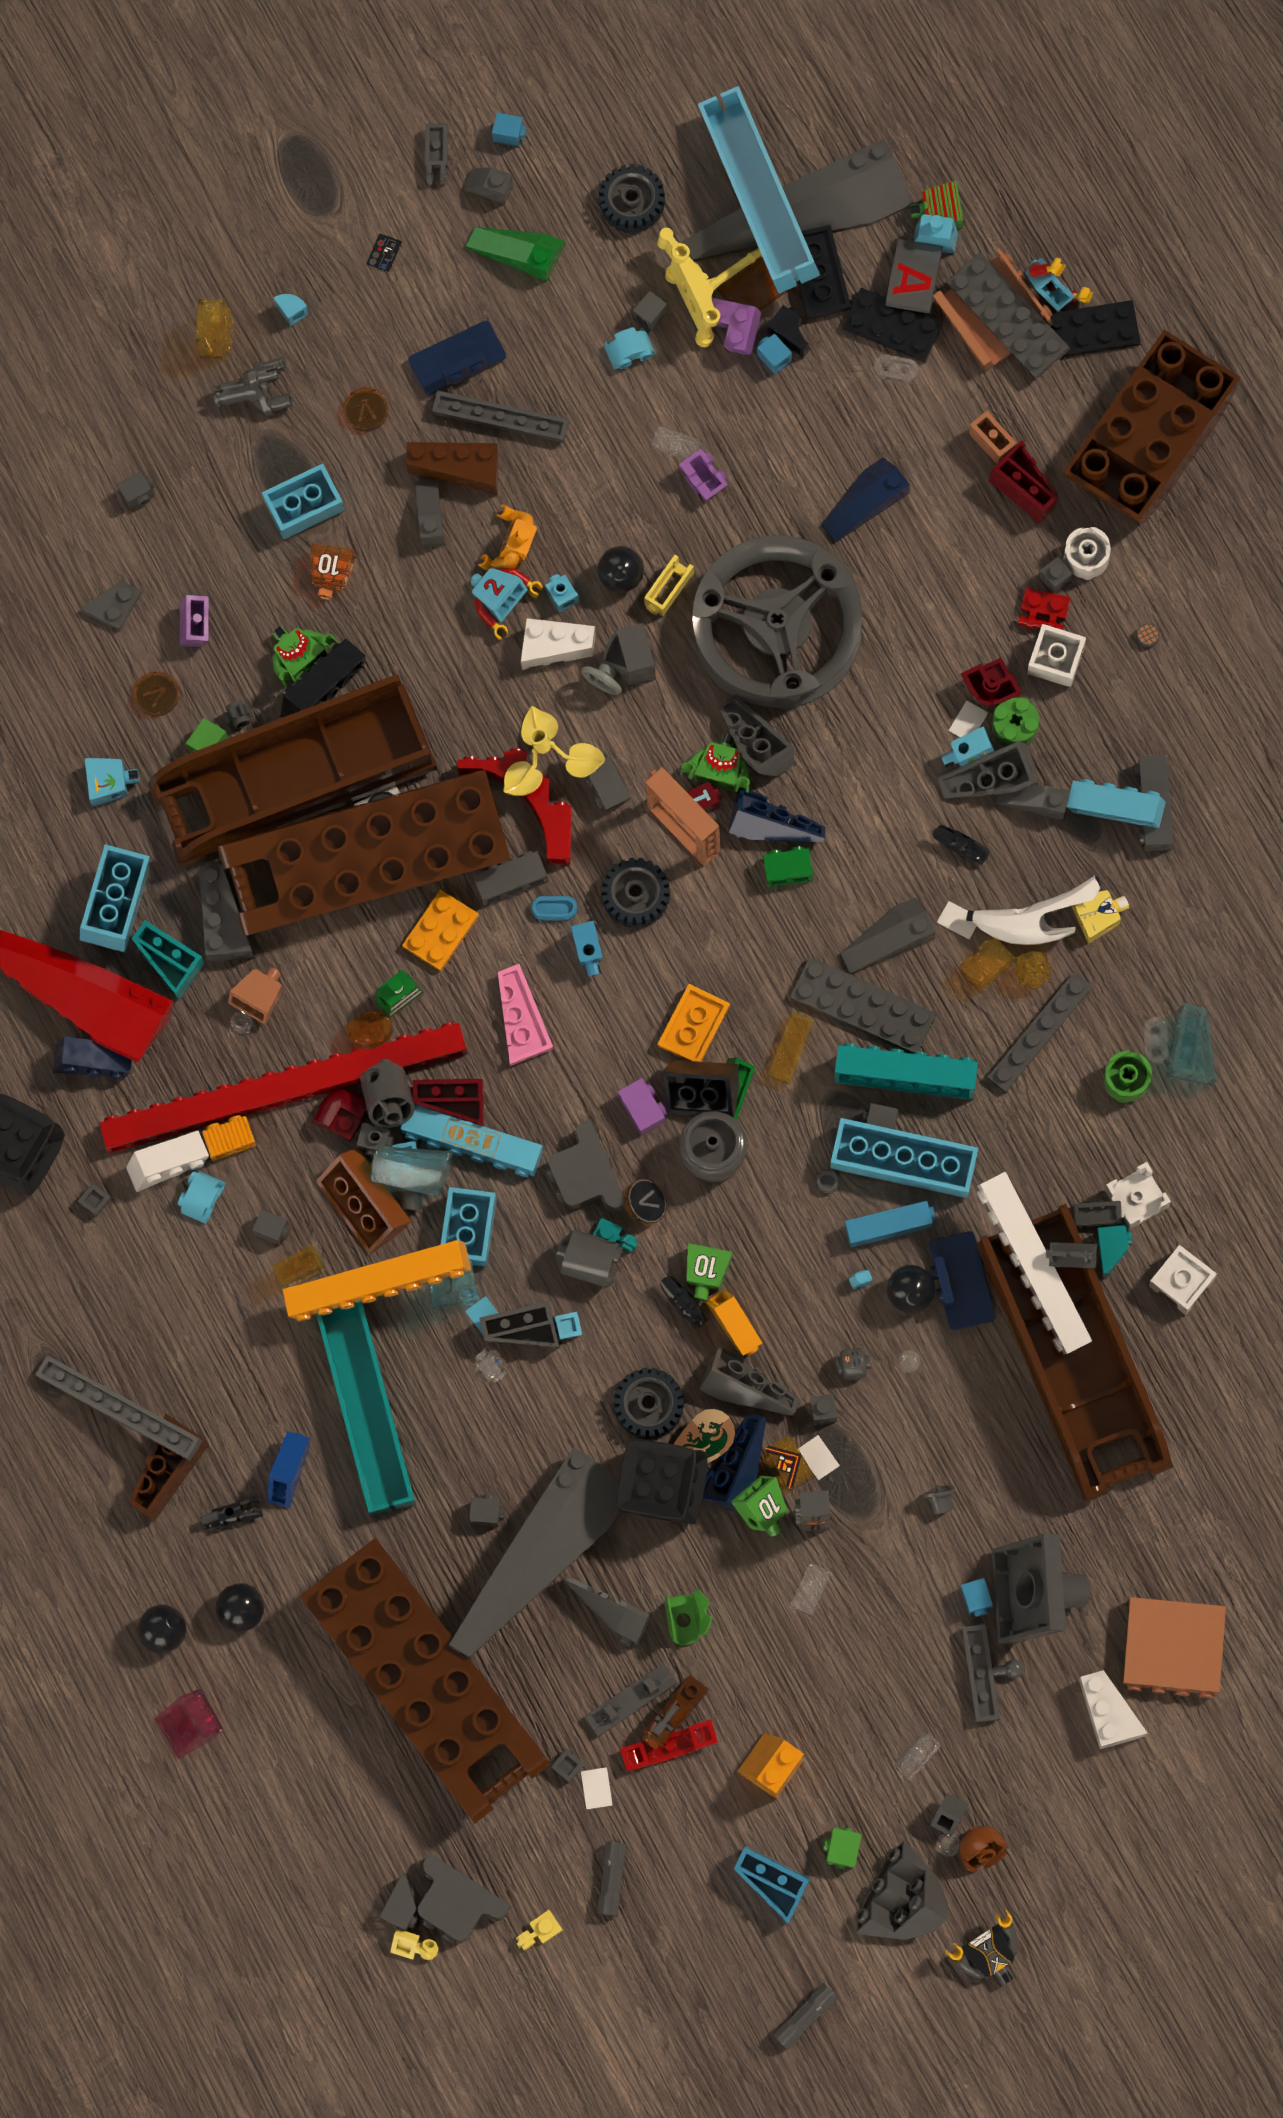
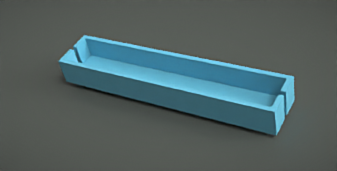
[698,86,820,294]

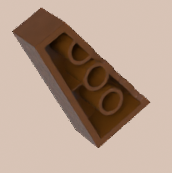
[406,442,499,495]
[129,1413,209,1522]

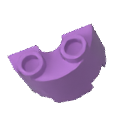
[679,449,728,501]

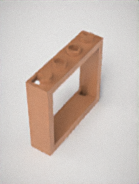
[645,767,721,867]

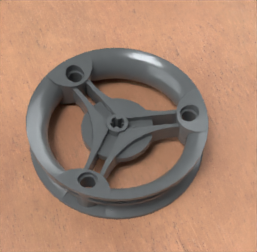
[692,535,862,709]

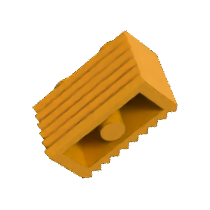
[202,1115,256,1161]

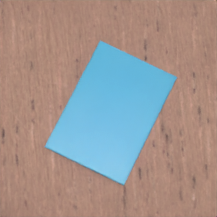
[465,1296,498,1336]

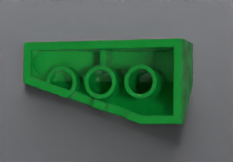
[466,227,566,281]

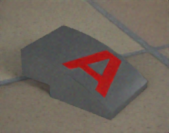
[885,239,943,314]

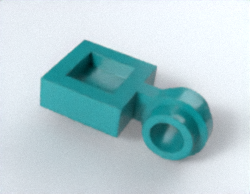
[593,1218,638,1252]

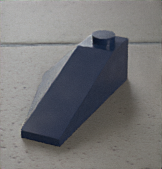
[822,458,910,543]
[729,788,825,842]
[702,1414,766,1513]

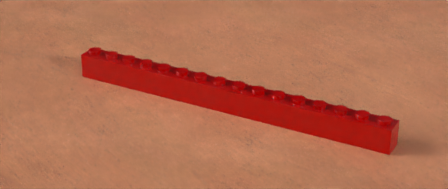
[99,1022,468,1154]

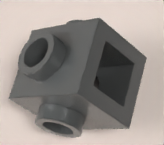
[357,1123,394,1158]

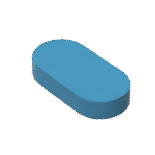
[531,896,578,921]

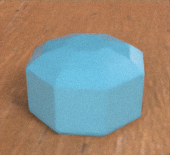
[849,1270,873,1290]

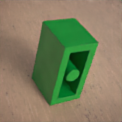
[763,847,813,887]

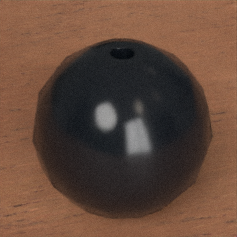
[597,546,644,593]
[887,1265,935,1313]
[216,1583,264,1632]
[137,1604,187,1653]

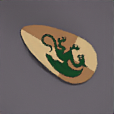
[674,1409,736,1463]

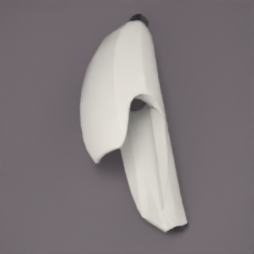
[966,875,1101,945]

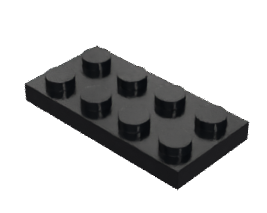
[798,225,851,320]
[843,288,944,363]
[1050,300,1141,358]

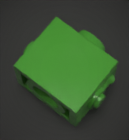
[186,718,229,753]
[823,1827,862,1869]

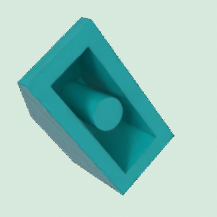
[1097,1225,1132,1279]

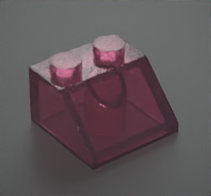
[155,1689,224,1759]

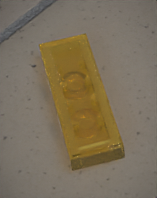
[768,1012,814,1085]

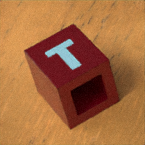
[687,782,722,814]

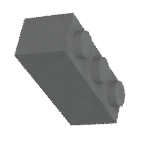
[473,851,548,906]

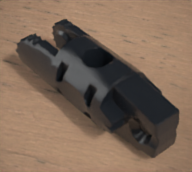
[932,825,990,864]
[660,1277,708,1329]
[201,1496,263,1530]

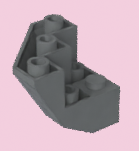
[856,1841,948,1940]

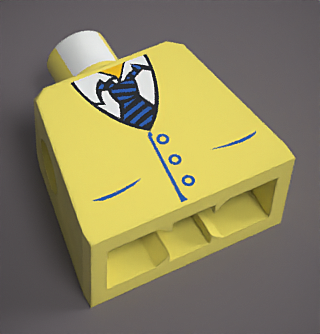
[1071,890,1129,944]

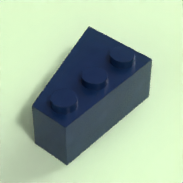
[53,1036,132,1080]

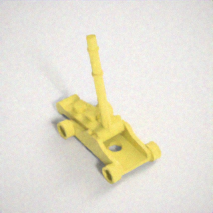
[657,228,762,347]

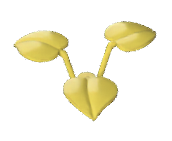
[503,706,605,796]

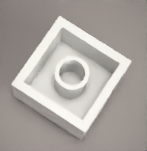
[1027,624,1086,687]

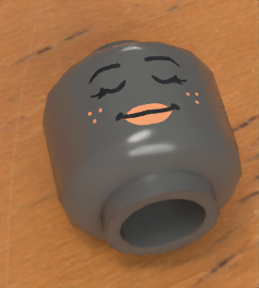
[836,1348,871,1381]

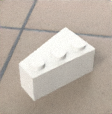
[521,618,596,670]
[126,1131,209,1192]
[1079,1670,1147,1749]

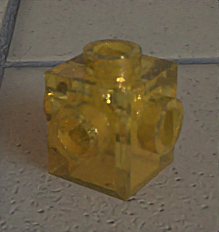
[1014,951,1052,989]

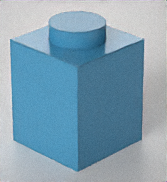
[492,113,527,147]
[757,334,792,375]
[961,1578,993,1617]

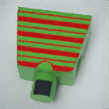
[910,181,963,229]

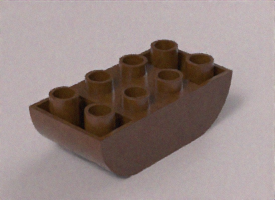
[1063,330,1241,524]

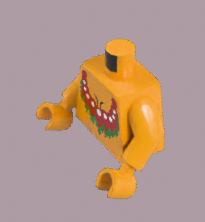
[478,504,537,572]

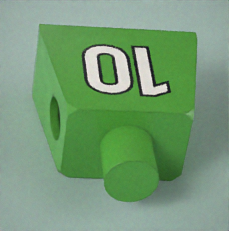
[687,1243,733,1302]
[731,1476,787,1536]

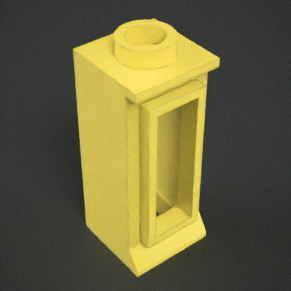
[644,555,694,617]

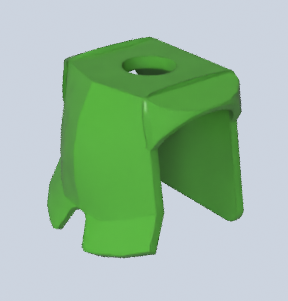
[665,1590,712,1645]

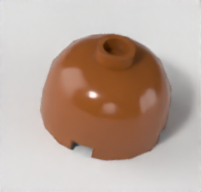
[959,1826,1009,1872]

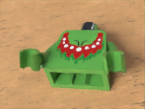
[272,626,338,687]
[680,734,750,793]

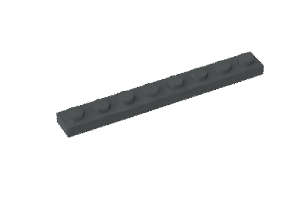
[35,1355,202,1461]

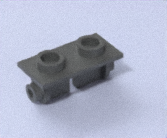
[1046,1243,1097,1268]

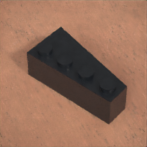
[280,638,366,718]

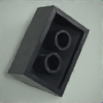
[663,1060,740,1118]

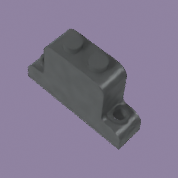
[546,1120,627,1212]
[418,1853,512,1944]

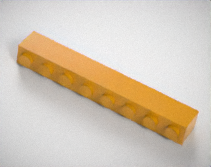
[283,1240,471,1322]

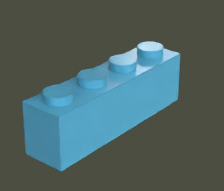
[1066,779,1166,828]

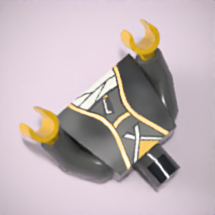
[945,1910,1018,1986]

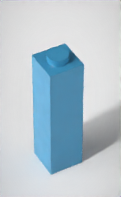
[845,1201,936,1248]

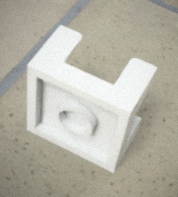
[1105,1162,1171,1230]
[1149,1245,1217,1315]

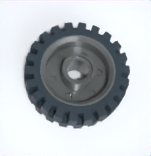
[599,164,665,233]
[601,858,670,928]
[614,1368,684,1440]

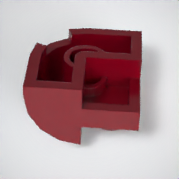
[960,657,1023,707]
[311,1089,368,1142]

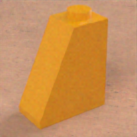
[705,1289,762,1356]

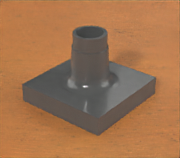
[992,1534,1090,1644]

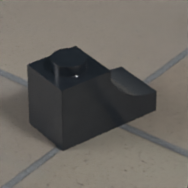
[767,305,809,358]

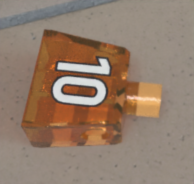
[311,543,356,600]

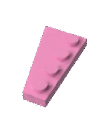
[498,964,553,1066]

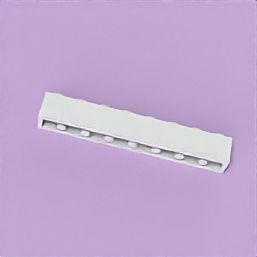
[977,1172,1092,1355]

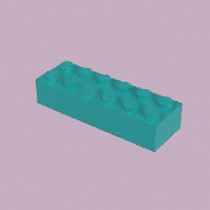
[835,1043,978,1100]

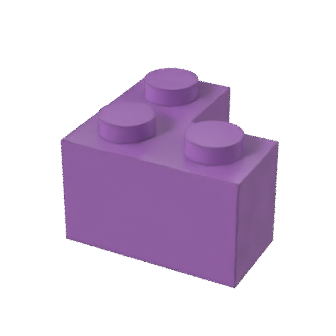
[712,298,762,356]

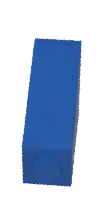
[267,1431,310,1508]

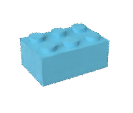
[262,464,345,540]
[441,1187,497,1267]

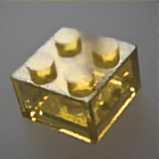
[196,299,234,359]

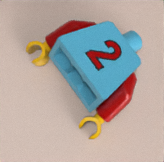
[1025,258,1093,311]
[470,568,543,640]

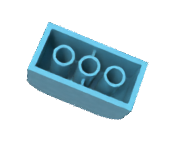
[80,844,150,953]

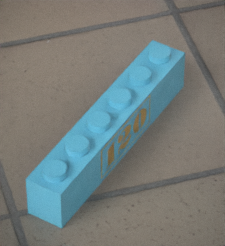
[401,1104,543,1177]

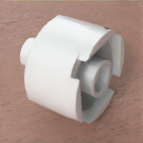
[1064,527,1111,580]

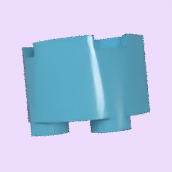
[604,327,656,370]
[178,1171,226,1224]

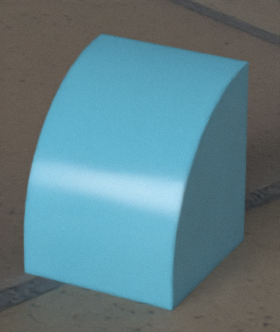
[274,294,309,327]

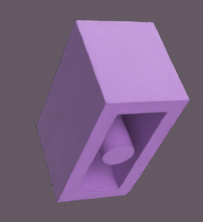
[180,595,209,647]
[618,1078,667,1136]

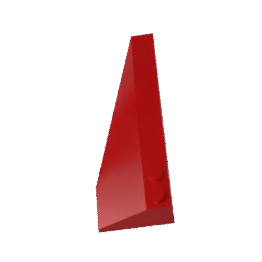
[0,930,173,1063]

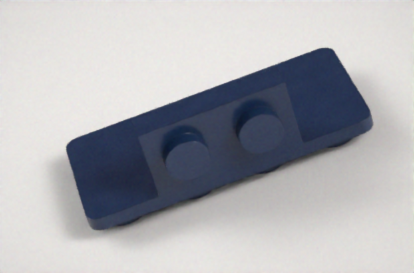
[408,321,506,395]
[928,1231,995,1331]

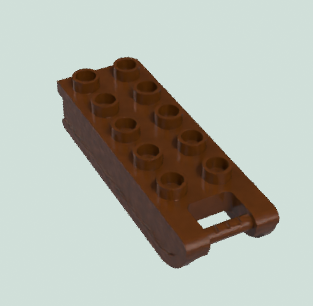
[148,675,437,867]
[217,770,511,936]
[976,1204,1173,1503]
[299,1538,551,1824]

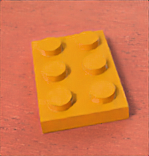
[402,890,479,972]
[658,984,730,1062]

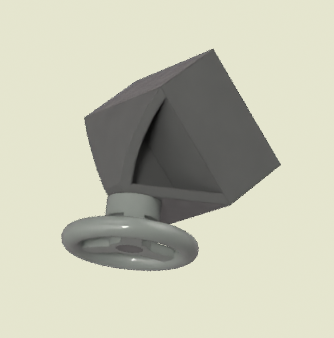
[581,623,656,695]

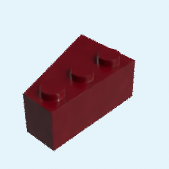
[989,440,1059,524]
[413,1079,485,1127]

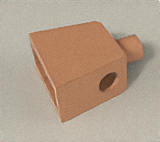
[228,967,282,1025]

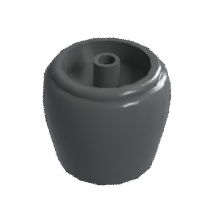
[679,1111,747,1183]

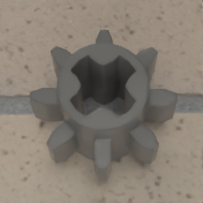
[223,701,253,729]

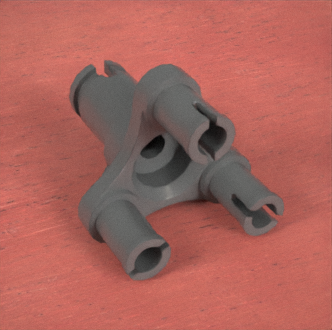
[212,357,293,416]

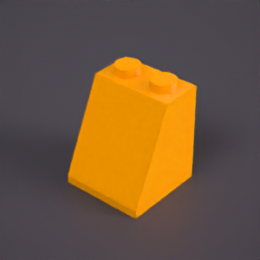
[737,1732,804,1800]

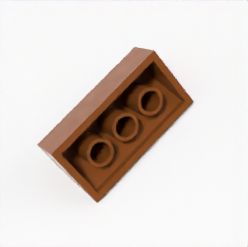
[316,1148,411,1255]

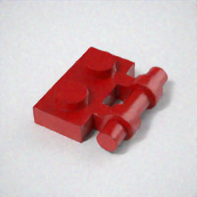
[1018,588,1071,630]

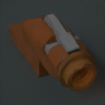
[641,1675,709,1750]

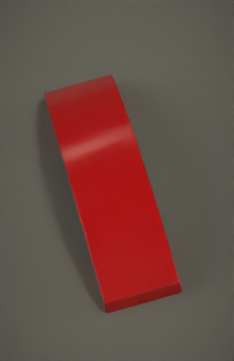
[620,1719,719,1772]

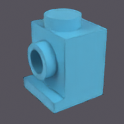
[545,574,579,613]

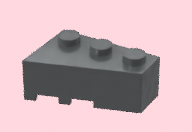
[480,1301,559,1348]

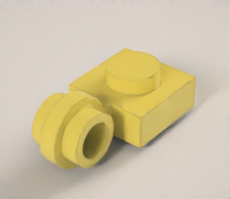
[516,1910,563,1951]
[390,1929,439,1960]

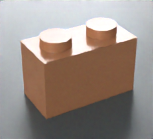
[969,411,1017,464]

